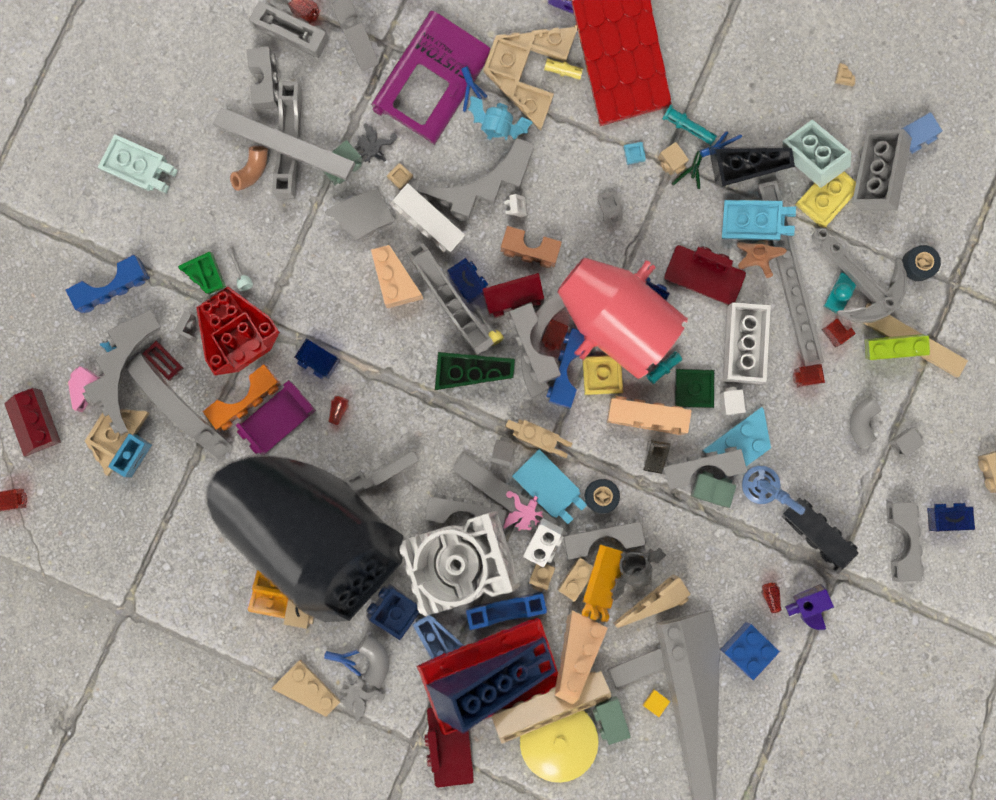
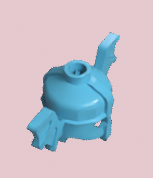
[468,96,533,141]

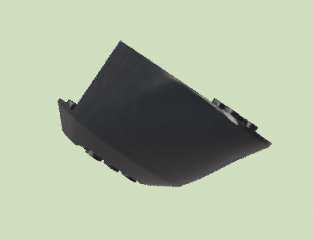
[206,455,403,622]

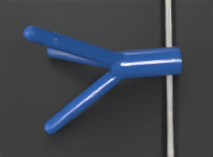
[461,66,488,112]
[700,131,742,158]
[324,649,361,677]

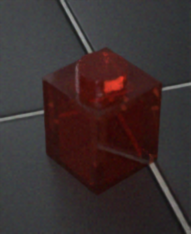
[288,0,320,24]
[542,319,569,351]
[793,364,825,388]
[0,489,27,512]

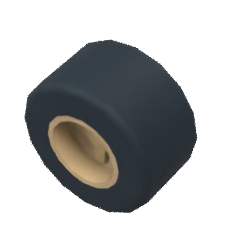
[902,245,941,281]
[584,479,620,514]

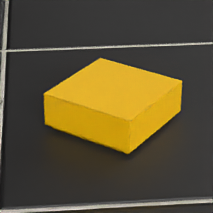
[642,689,670,717]

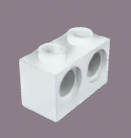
[523,518,564,567]

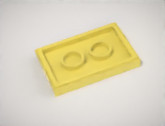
[795,171,856,228]

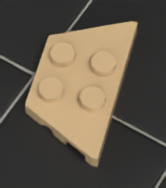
[85,409,149,476]

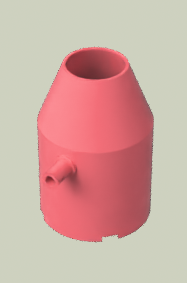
[557,257,688,379]

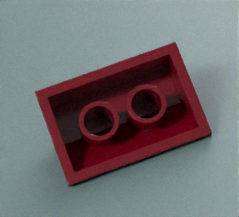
[483,273,544,319]
[4,388,61,457]

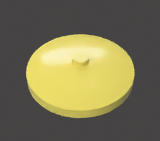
[520,710,598,782]

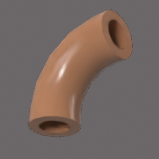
[230,145,268,191]

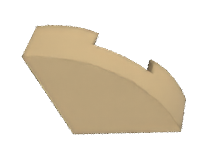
[835,63,855,87]

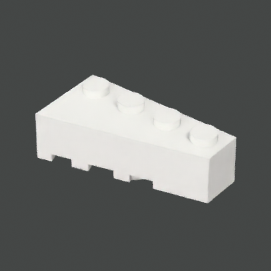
[389,183,465,253]

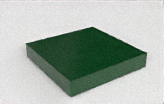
[675,369,715,408]

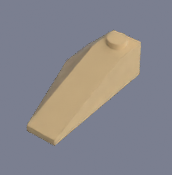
[613,575,691,628]

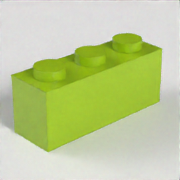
[864,334,930,360]

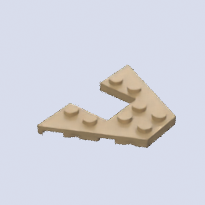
[483,25,577,130]

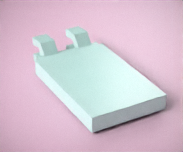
[98,134,178,194]

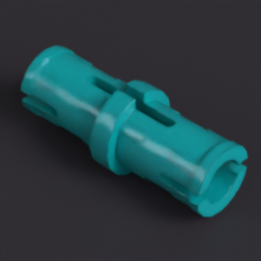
[646,351,683,384]

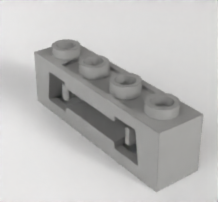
[249,1,328,59]

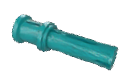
[662,104,717,146]

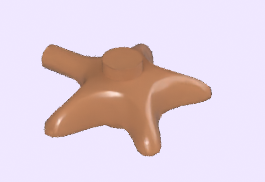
[737,240,787,278]

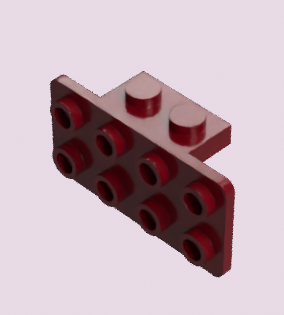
[664,245,746,306]
[424,707,474,788]

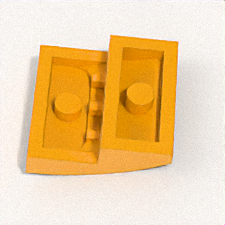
[247,570,288,619]

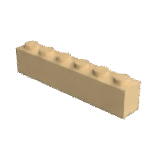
[491,671,611,744]

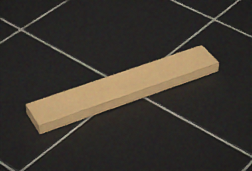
[863,303,968,378]

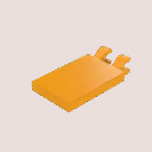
[582,544,627,622]

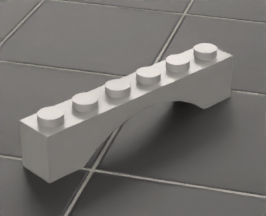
[272,81,302,199]

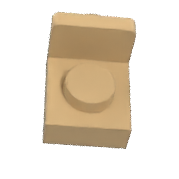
[529,564,555,592]

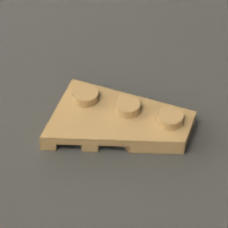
[271,659,340,717]

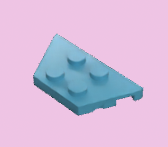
[702,407,771,466]

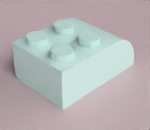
[783,120,851,188]

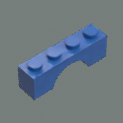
[65,255,150,313]
[546,328,585,409]
[466,592,547,630]

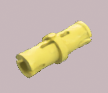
[544,58,583,80]

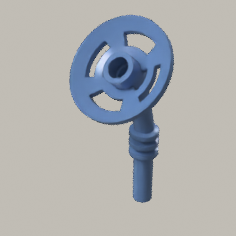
[742,466,805,515]

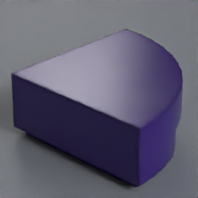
[800,613,826,630]

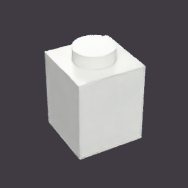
[720,387,746,416]

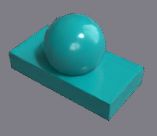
[823,273,857,314]

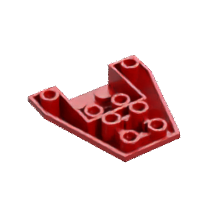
[196,287,280,376]

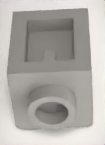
[597,191,623,224]
[174,311,197,343]

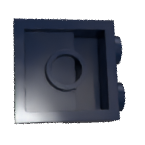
[366,584,420,640]

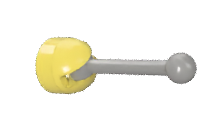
[472,304,504,346]

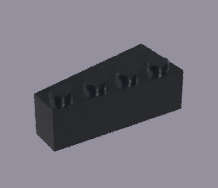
[709,146,795,187]
[782,497,859,574]

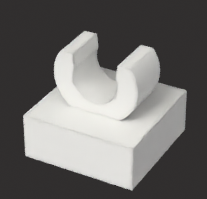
[504,194,527,217]

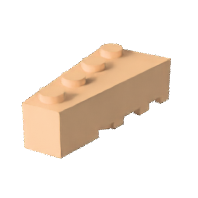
[606,396,692,435]

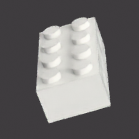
[723,303,771,384]

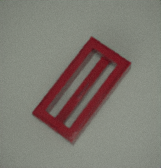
[143,341,184,381]

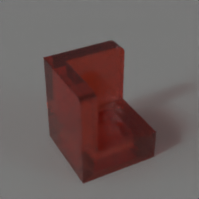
[821,319,856,347]

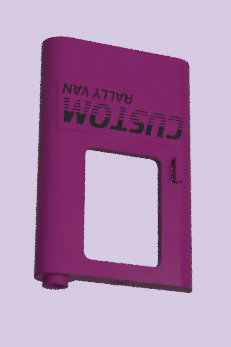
[371,11,491,145]

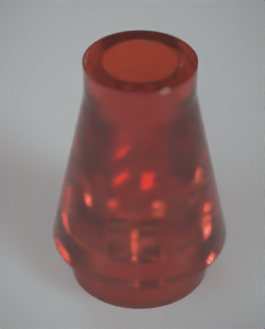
[328,395,349,425]
[761,582,782,613]

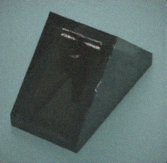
[643,440,671,474]

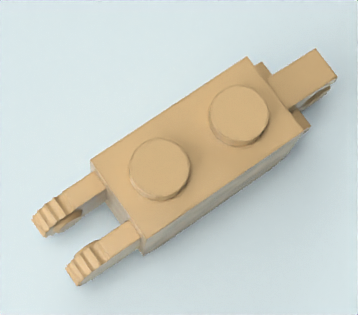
[505,419,573,458]

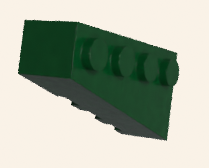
[435,352,515,390]

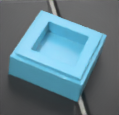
[623,142,646,165]

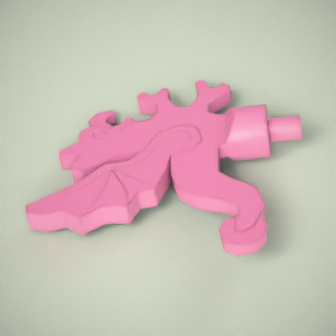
[503,491,543,531]

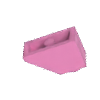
[68,366,100,412]

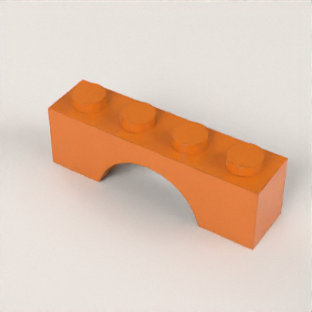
[202,364,281,431]

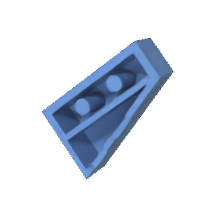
[412,615,465,659]

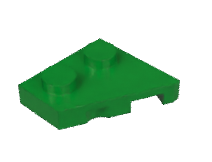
[178,251,226,295]

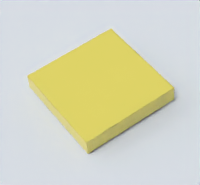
[582,355,623,395]

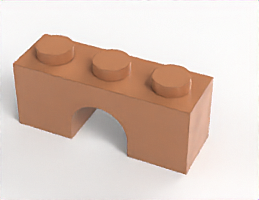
[500,226,562,268]

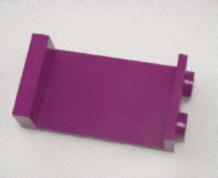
[235,380,316,455]

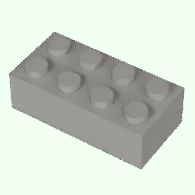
[852,129,912,211]

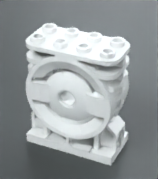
[400,510,521,616]

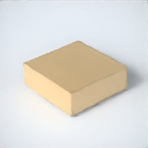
[387,163,413,190]

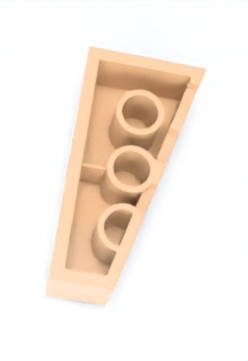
[555,610,608,704]

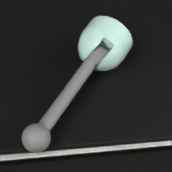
[227,247,253,291]

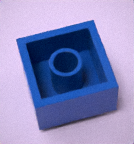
[720,622,780,681]

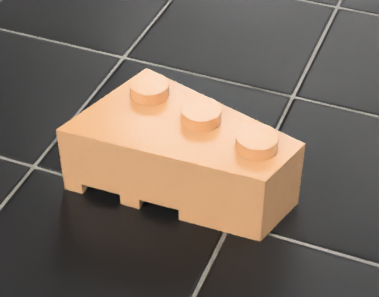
[371,245,423,308]

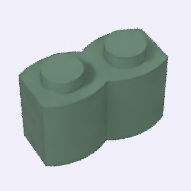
[691,471,737,508]

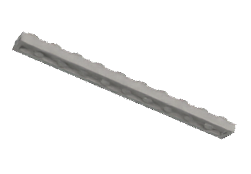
[757,180,824,367]

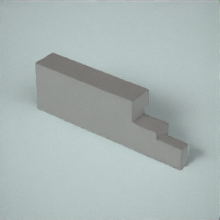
[352,451,419,492]

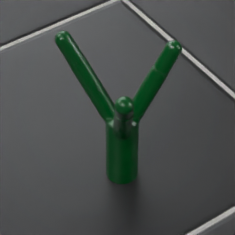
[672,151,702,189]

